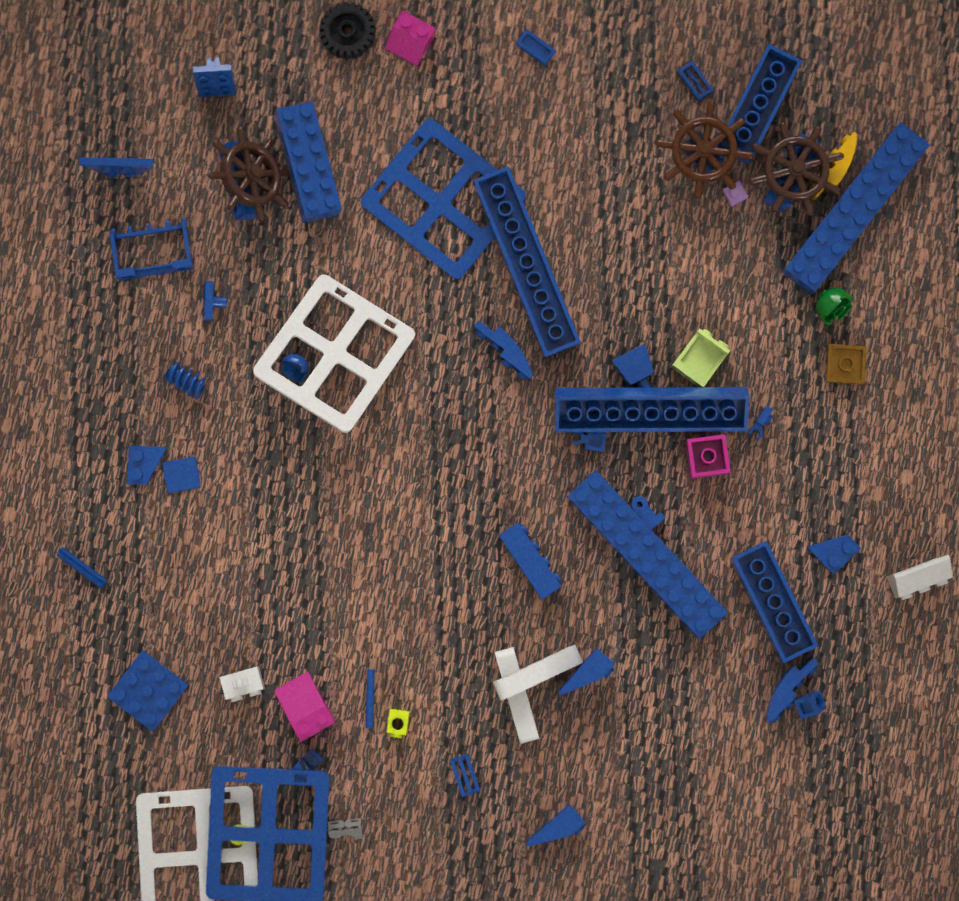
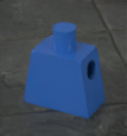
[611,344,654,388]

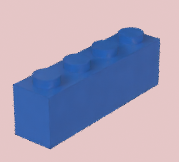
[499,523,562,600]

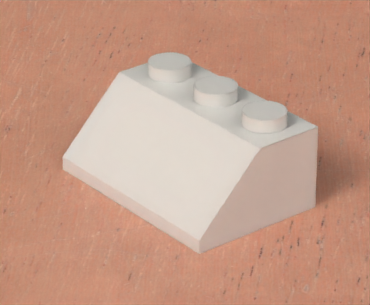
[887,555,953,600]

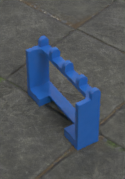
[110,217,194,281]

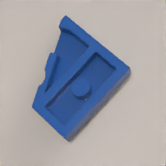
[127,446,167,485]
[807,534,861,575]

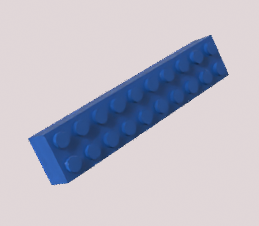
[782,122,930,295]
[473,166,581,359]
[554,387,750,432]
[566,470,728,639]

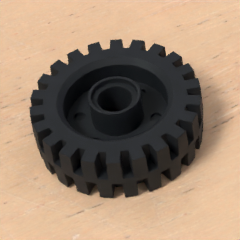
[319,2,376,60]

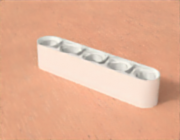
[493,645,583,700]
[494,647,539,744]

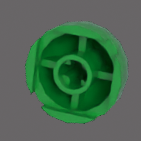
[816,288,855,325]

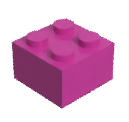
[685,434,731,479]

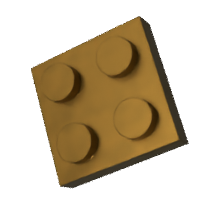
[825,344,867,385]

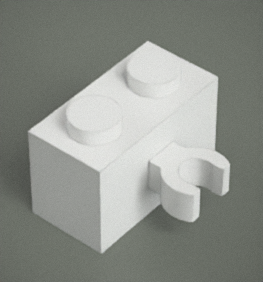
[220,666,265,702]

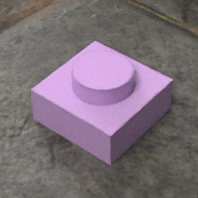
[722,181,748,207]

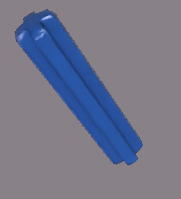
[56,548,107,588]

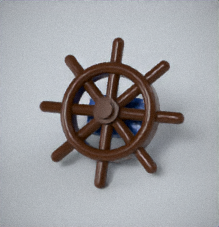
[655,101,754,198]

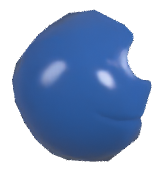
[280,354,309,383]

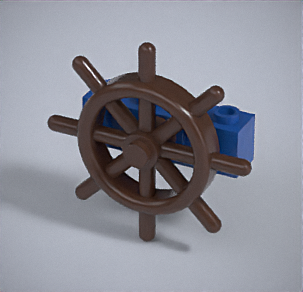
[749,122,844,216]
[208,127,290,222]

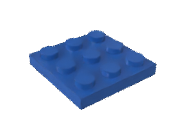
[107,650,189,732]

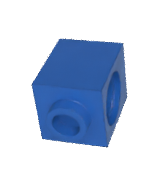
[794,690,827,719]

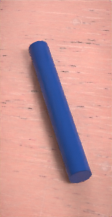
[365,669,375,728]

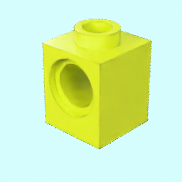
[387,709,410,738]

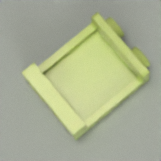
[671,329,730,387]

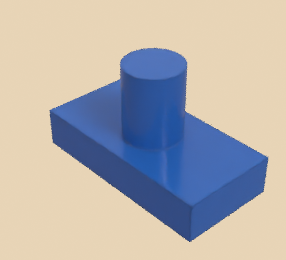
[202,281,227,322]

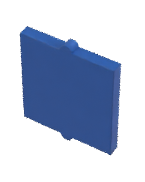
[162,456,201,494]

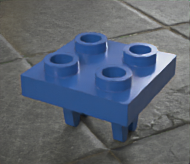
[193,57,236,97]

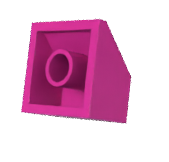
[385,10,436,66]

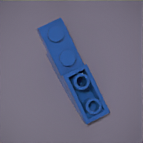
[474,321,533,381]
[765,657,819,723]

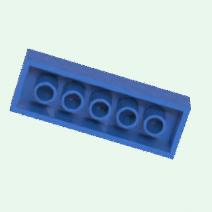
[717,44,803,165]
[274,101,342,223]
[729,541,818,663]

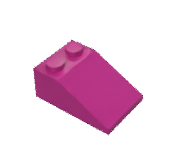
[274,671,336,742]

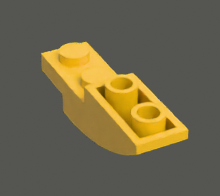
[810,131,857,201]

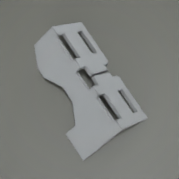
[328,818,363,840]

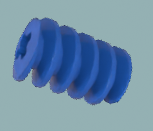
[163,361,206,400]

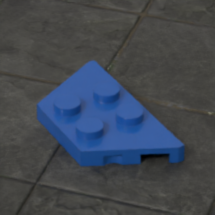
[79,157,153,178]

